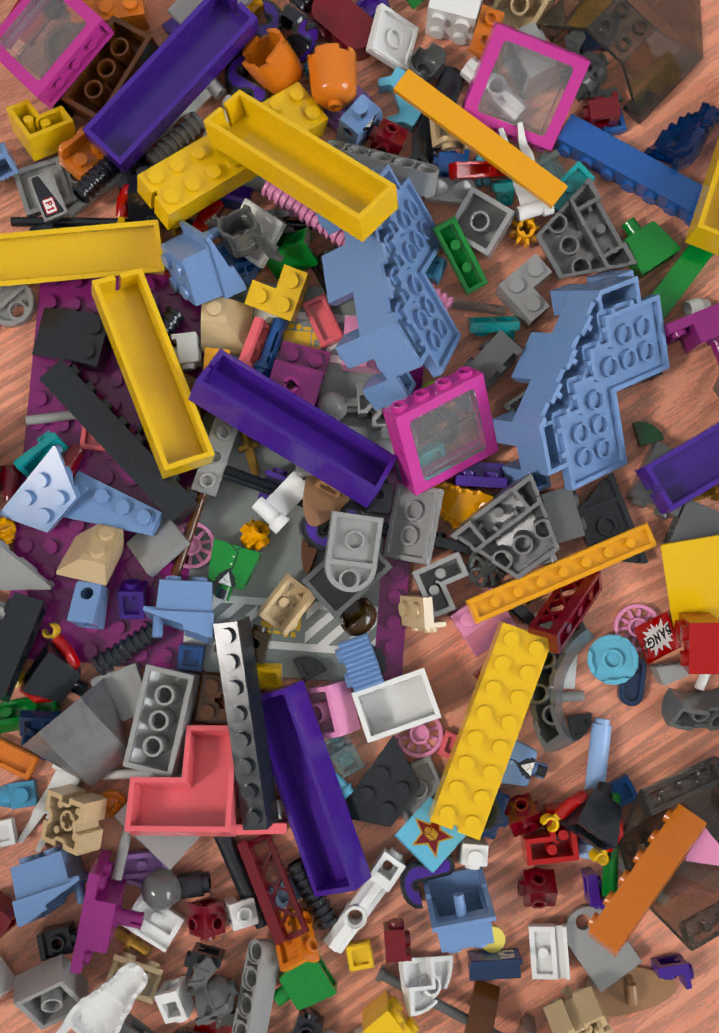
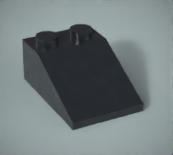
[32,307,111,373]

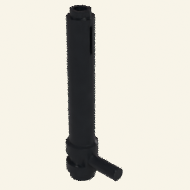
[213,797,267,929]

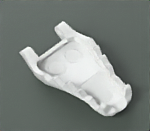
[55,962,148,1033]

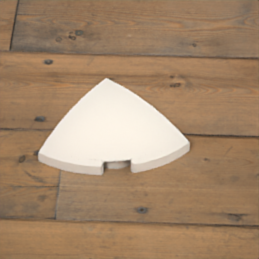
[398,955,453,1017]

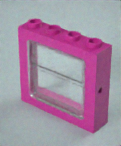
[0,0,115,109]
[461,21,591,152]
[382,366,499,496]

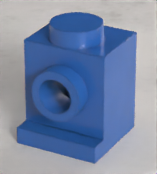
[433,149,469,178]

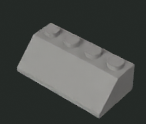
[123,664,201,777]

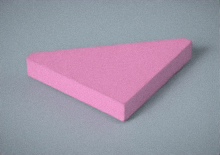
[685,812,719,866]

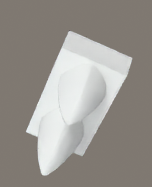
[424,177,475,206]

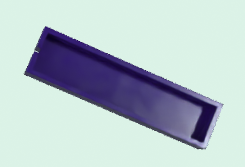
[82,0,259,174]
[188,348,397,508]
[635,421,719,514]
[261,680,372,897]

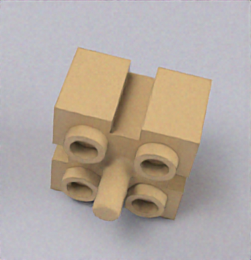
[41,784,108,856]
[543,986,614,1033]

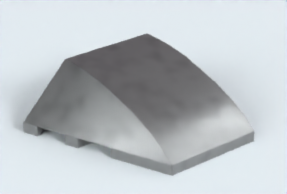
[535,177,637,280]
[450,473,560,580]
[22,678,128,787]

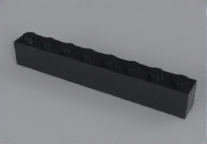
[39,359,199,526]
[213,616,279,830]

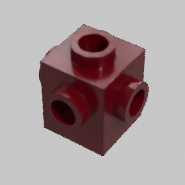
[368,118,409,155]
[504,792,544,837]
[517,867,558,909]
[188,896,226,941]

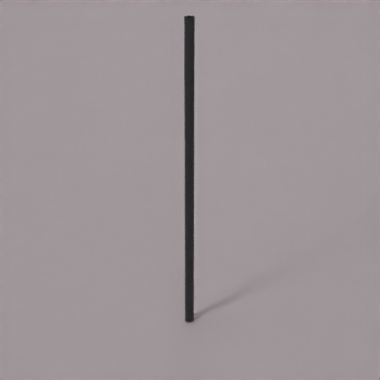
[10,217,312,230]

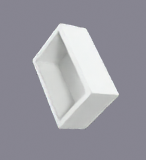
[351,668,442,743]

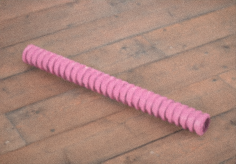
[261,181,454,311]

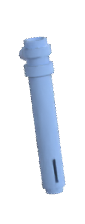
[577,718,627,860]

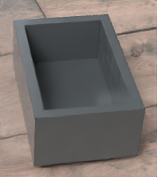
[301,552,392,619]

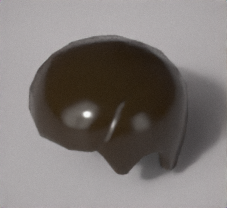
[340,598,377,636]

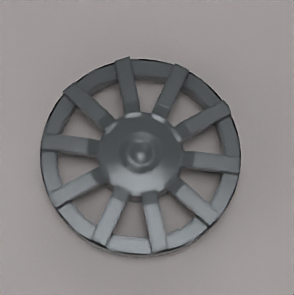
[467,551,506,588]

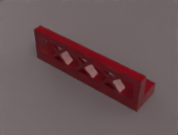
[528,571,602,654]
[237,834,309,946]

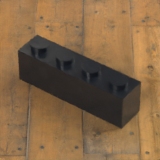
[0,592,48,703]

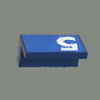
[467,948,523,981]

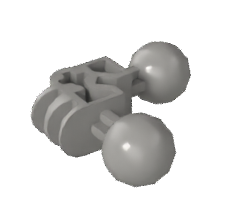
[317,381,396,466]

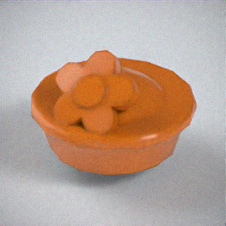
[100,789,127,818]

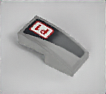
[28,169,70,223]

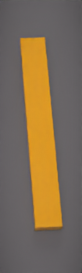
[393,69,568,209]
[465,522,657,624]

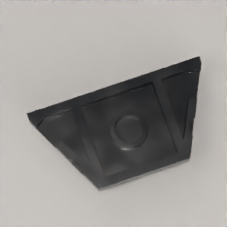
[577,473,648,564]
[346,735,421,827]

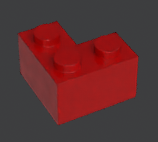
[675,613,719,674]
[520,802,580,866]

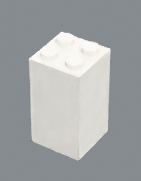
[425,0,483,46]

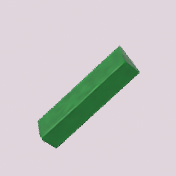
[431,216,488,295]
[0,697,61,734]

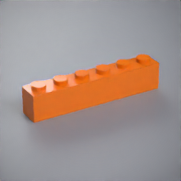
[587,804,707,958]

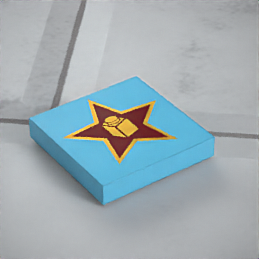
[394,797,466,873]

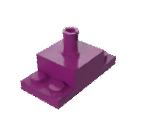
[664,303,719,366]
[270,340,331,407]
[70,849,145,974]

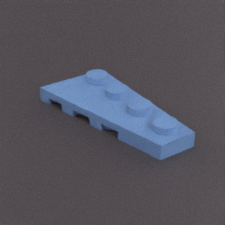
[63,471,165,536]

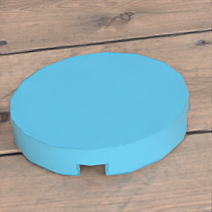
[587,634,639,685]

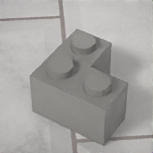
[495,254,552,330]
[411,552,469,618]

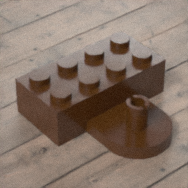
[44,15,159,122]

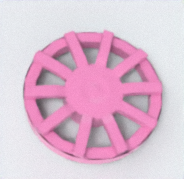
[173,522,214,569]
[613,604,657,651]
[396,719,443,758]

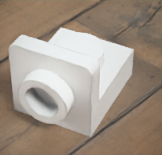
[223,896,259,931]

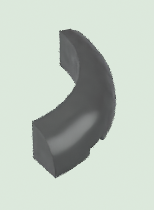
[530,621,594,752]
[661,688,719,731]

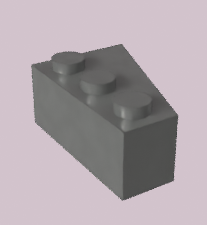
[451,330,523,414]

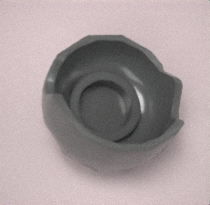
[408,43,447,82]
[141,868,181,912]

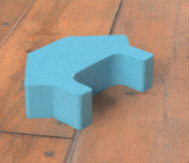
[377,67,423,133]

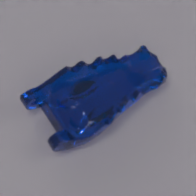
[644,102,719,171]

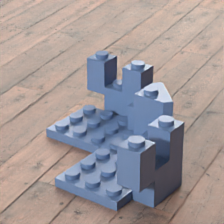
[315,164,461,410]
[492,270,670,492]

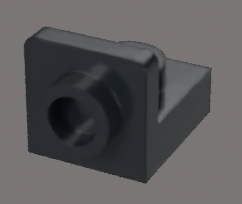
[184,942,225,978]

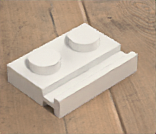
[122,893,186,952]
[528,923,570,980]

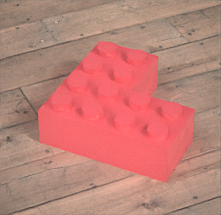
[124,725,238,837]

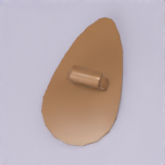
[303,476,350,527]
[585,966,677,1017]

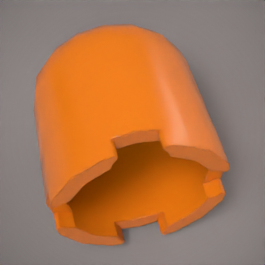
[242,28,302,95]
[308,43,357,112]

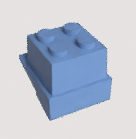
[161,220,247,306]
[143,576,215,644]
[10,845,90,927]
[423,866,496,953]

